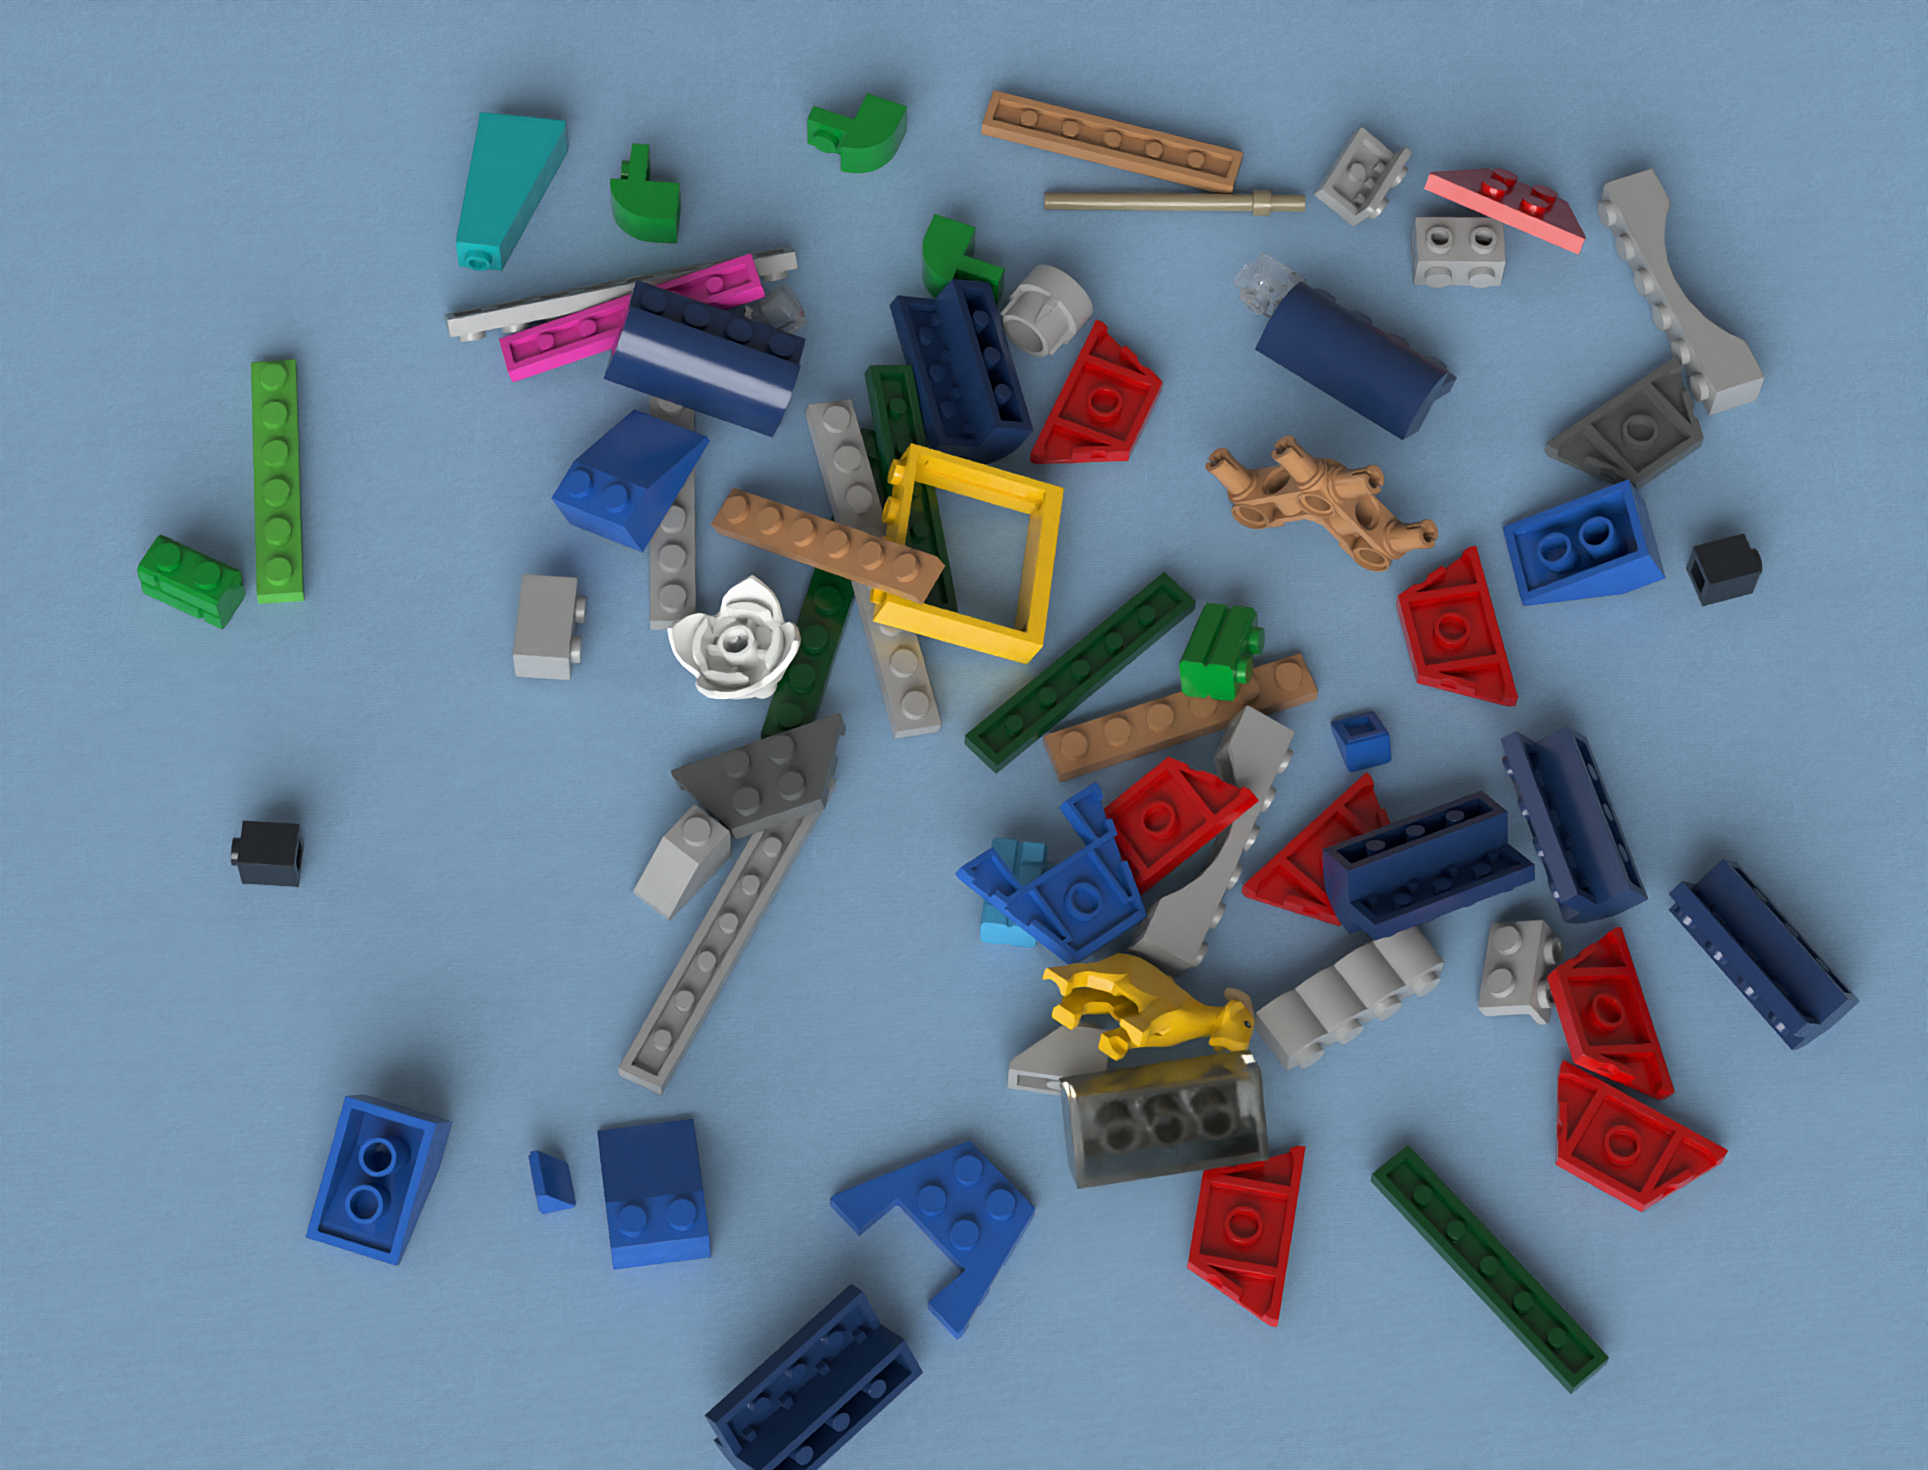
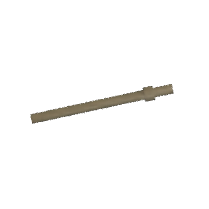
[1044,190,1306,216]

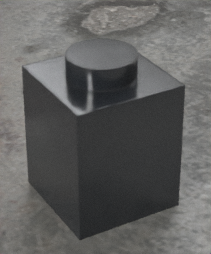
[1686,533,1762,607]
[231,821,304,887]

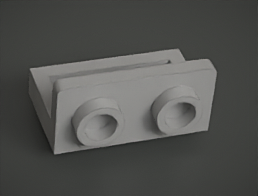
[1314,127,1412,227]
[1478,920,1564,1025]

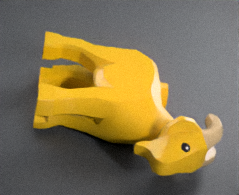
[1042,953,1255,1061]

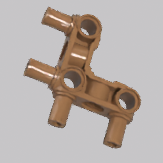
[1205,435,1438,572]

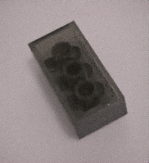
[1059,1049,1269,1189]

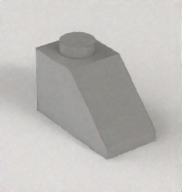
[634,804,731,921]
[1007,1022,1110,1102]

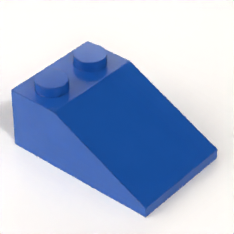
[551,409,710,553]
[1503,479,1666,606]
[305,1094,453,1266]
[597,1119,711,1270]

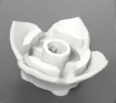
[667,575,801,700]

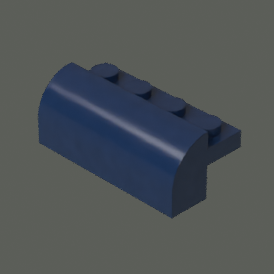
[889,279,1034,465]
[603,280,806,438]
[1255,281,1457,440]
[1500,726,1648,924]
[1323,791,1535,941]
[1669,859,1860,1050]
[704,1284,923,1470]

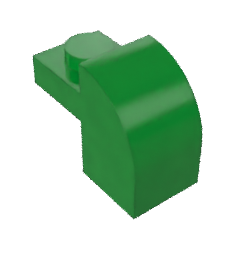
[807,93,907,174]
[610,143,681,244]
[922,214,1005,306]

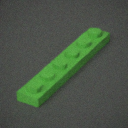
[251,359,305,604]

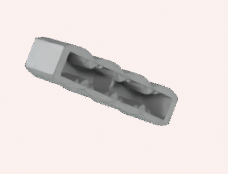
[1254,926,1444,1071]

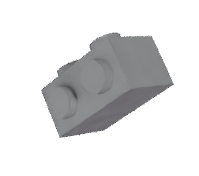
[1411,217,1506,288]
[513,574,587,680]

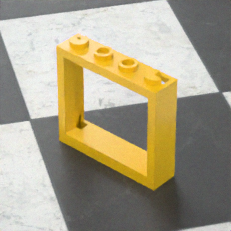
[869,443,1064,665]

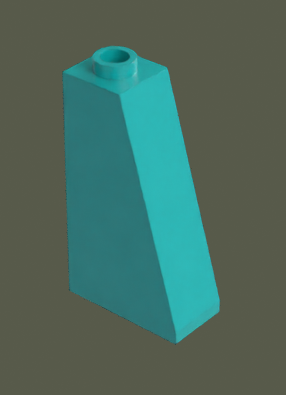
[456,112,569,271]

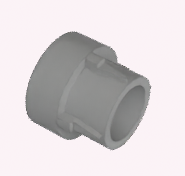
[1001,265,1093,357]

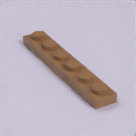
[981,90,1243,194]
[711,487,945,604]
[1043,653,1318,783]

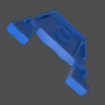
[955,782,1147,965]
[830,1141,1035,1340]

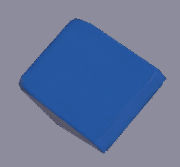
[1331,711,1392,772]
[528,1150,576,1214]

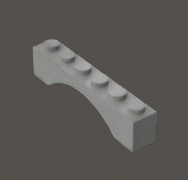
[1597,168,1765,416]
[1127,705,1295,978]

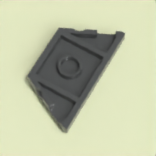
[1544,356,1704,490]
[671,713,846,839]

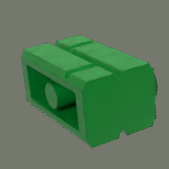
[137,534,245,630]
[1179,603,1265,702]

